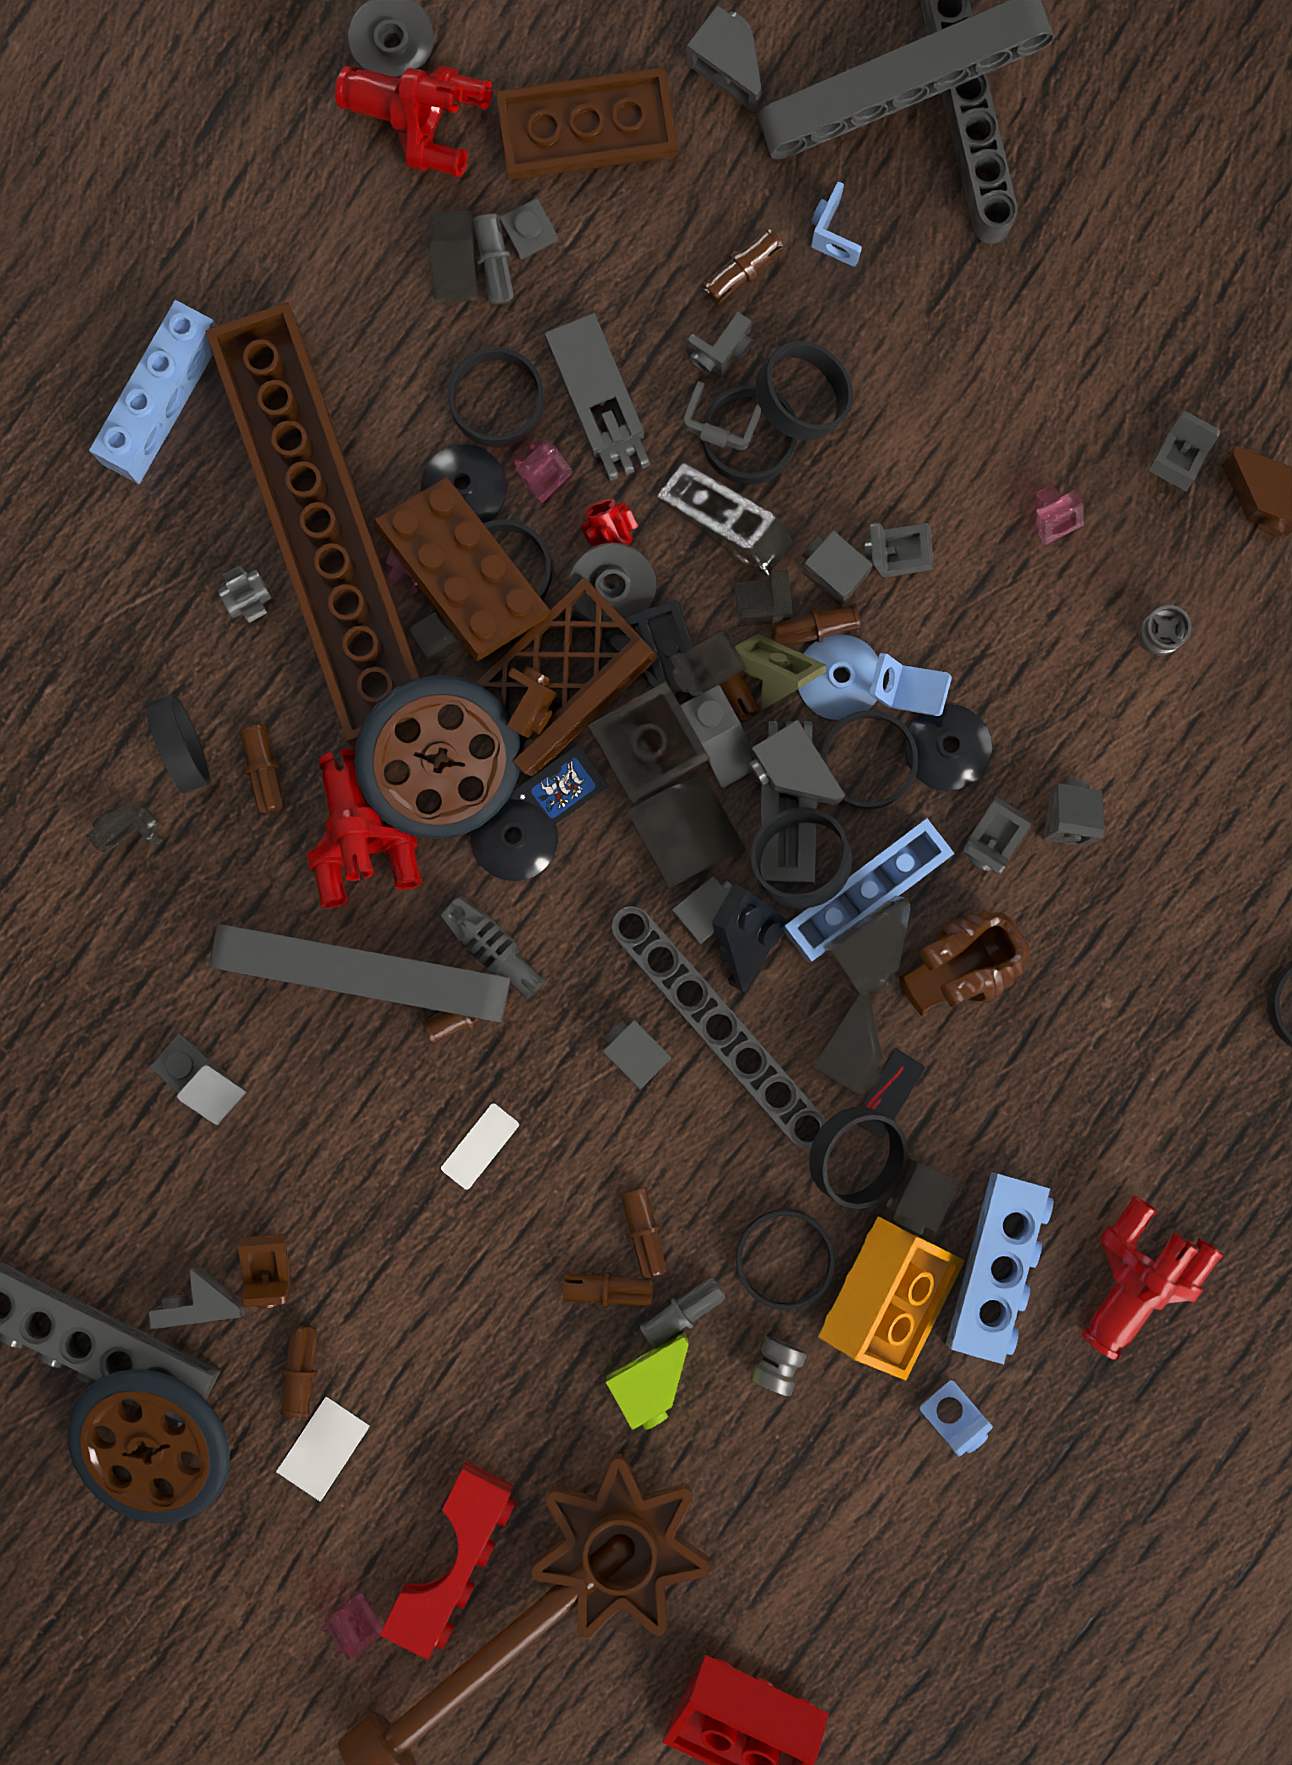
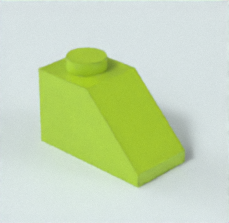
[606,1332,689,1430]

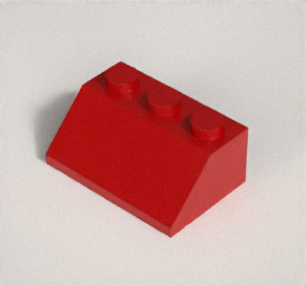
[662,1655,829,1765]

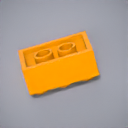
[818,1216,965,1380]

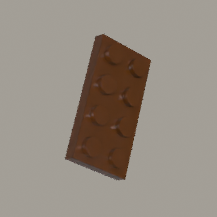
[496,67,678,180]
[374,477,550,662]

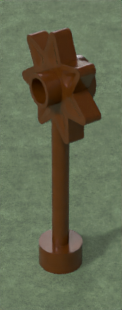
[338,1454,710,1765]

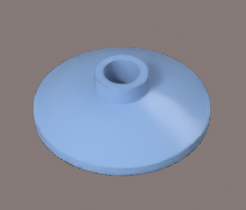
[798,634,878,721]

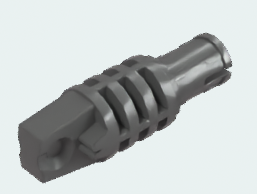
[441,896,546,1001]

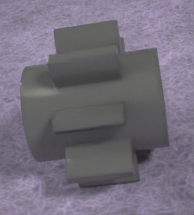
[217,565,272,623]

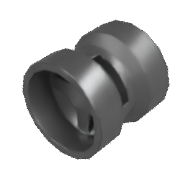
[1138,605,1192,656]
[749,1336,807,1396]

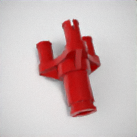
[335,65,493,177]
[306,749,423,909]
[1081,1195,1224,1360]

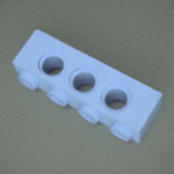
[89,300,217,484]
[782,818,954,964]
[946,1172,1053,1364]

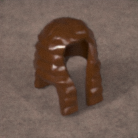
[899,910,1029,1016]

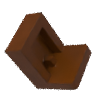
[507,666,557,739]
[238,1234,291,1308]

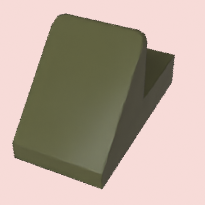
[729,634,826,710]

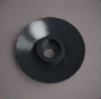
[421,444,507,524]
[904,704,992,791]
[471,798,558,881]

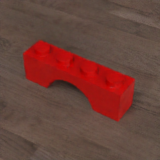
[380,1461,516,1660]

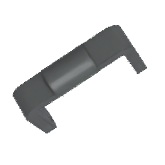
[684,381,762,450]

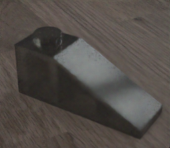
[657,463,794,576]

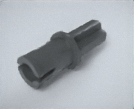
[472,214,514,304]
[640,1278,726,1349]

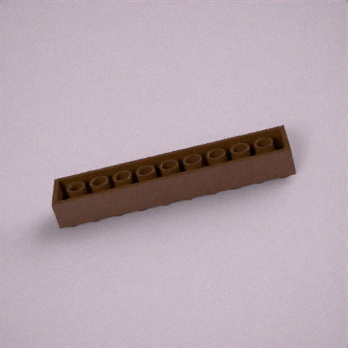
[205,302,422,748]

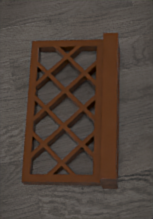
[475,577,660,777]

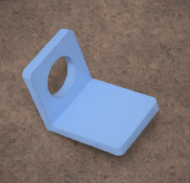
[811,181,862,267]
[869,653,952,716]
[919,1380,993,1457]

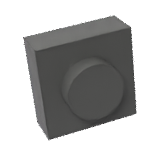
[500,198,558,260]

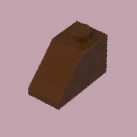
[1222,445,1292,536]

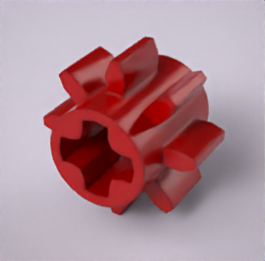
[580,498,638,548]

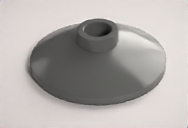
[348,0,434,78]
[569,543,656,622]

